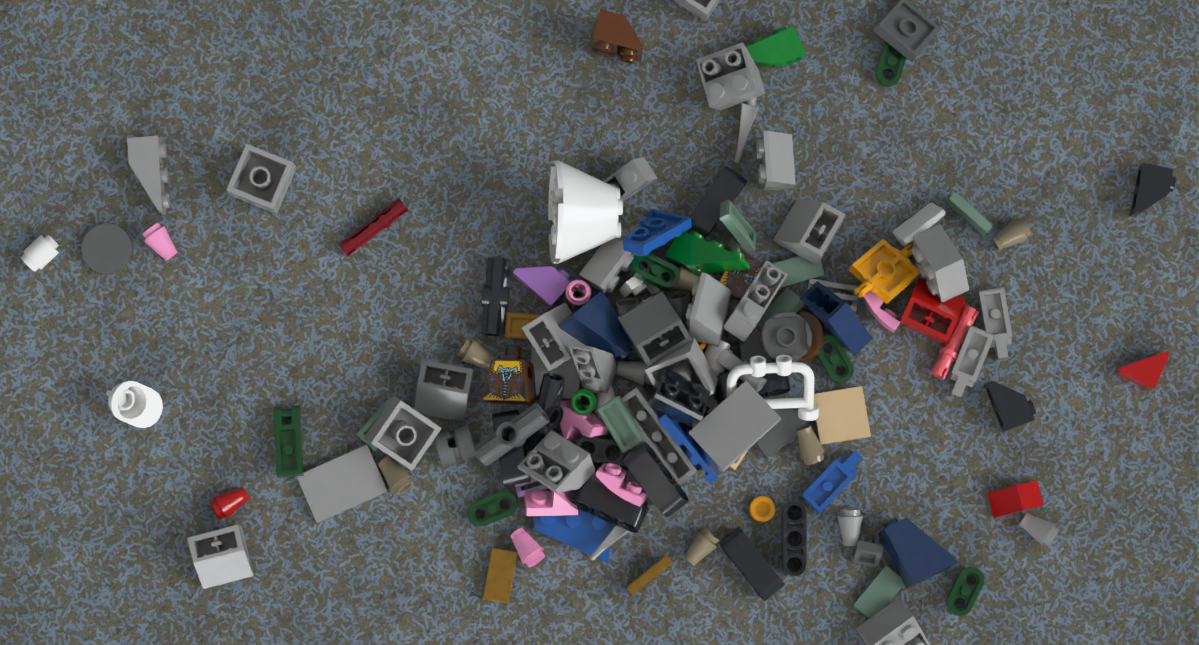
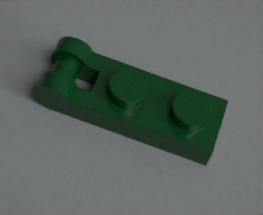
[274,405,304,478]

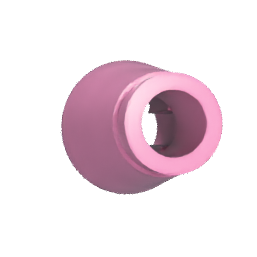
[142,223,178,261]
[566,280,591,305]
[510,528,545,567]

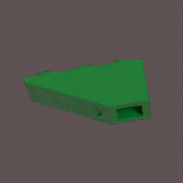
[746,26,806,69]
[665,230,750,274]

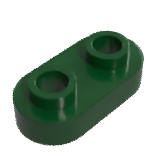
[875,42,906,87]
[629,253,680,290]
[817,335,854,384]
[467,491,517,527]
[946,567,984,616]

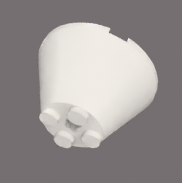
[548,161,623,264]

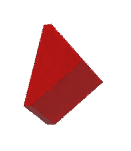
[1115,351,1170,390]
[987,480,1044,518]

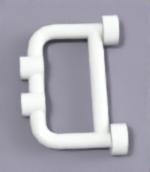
[726,355,819,421]

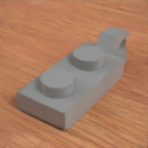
[977,287,1013,360]
[951,325,995,397]

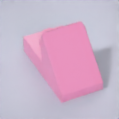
[560,400,608,441]
[524,489,578,516]

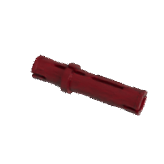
[338,198,409,257]

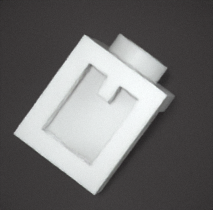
[619,269,661,298]

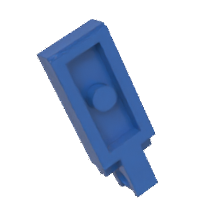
[800,450,863,514]

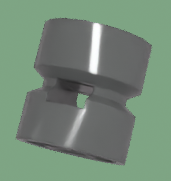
[434,424,477,466]

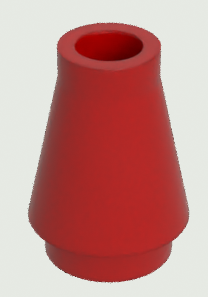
[209,486,250,520]

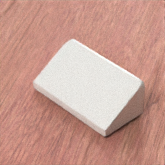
[892,203,946,247]

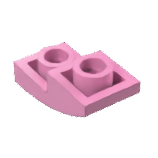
[862,290,900,333]
[596,463,648,506]

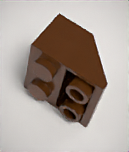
[592,9,643,64]

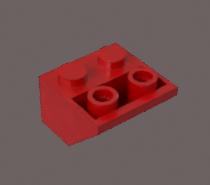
[899,277,965,345]

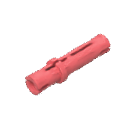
[930,305,979,380]

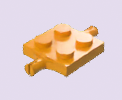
[849,239,920,304]

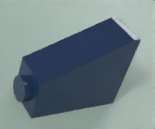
[799,281,873,356]
[558,291,633,359]
[878,518,958,589]

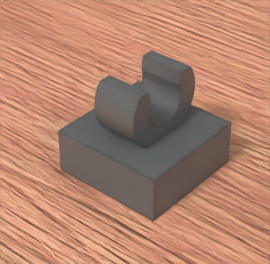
[852,535,883,567]

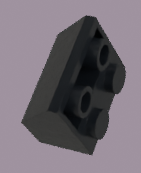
[647,369,711,428]

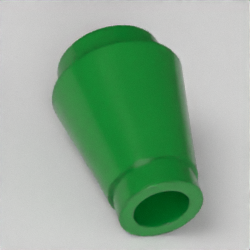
[571,389,596,415]

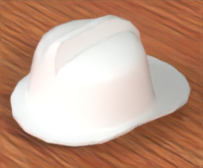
[106,381,163,428]

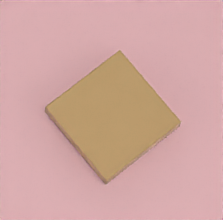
[814,386,871,445]

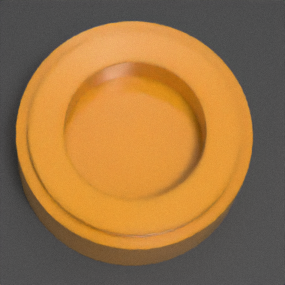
[749,496,775,522]

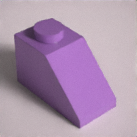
[513,266,571,309]

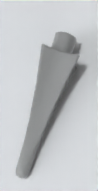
[734,97,759,164]
[589,525,630,561]

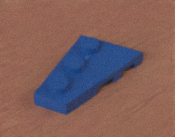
[623,209,692,256]
[657,410,718,484]
[534,509,612,563]

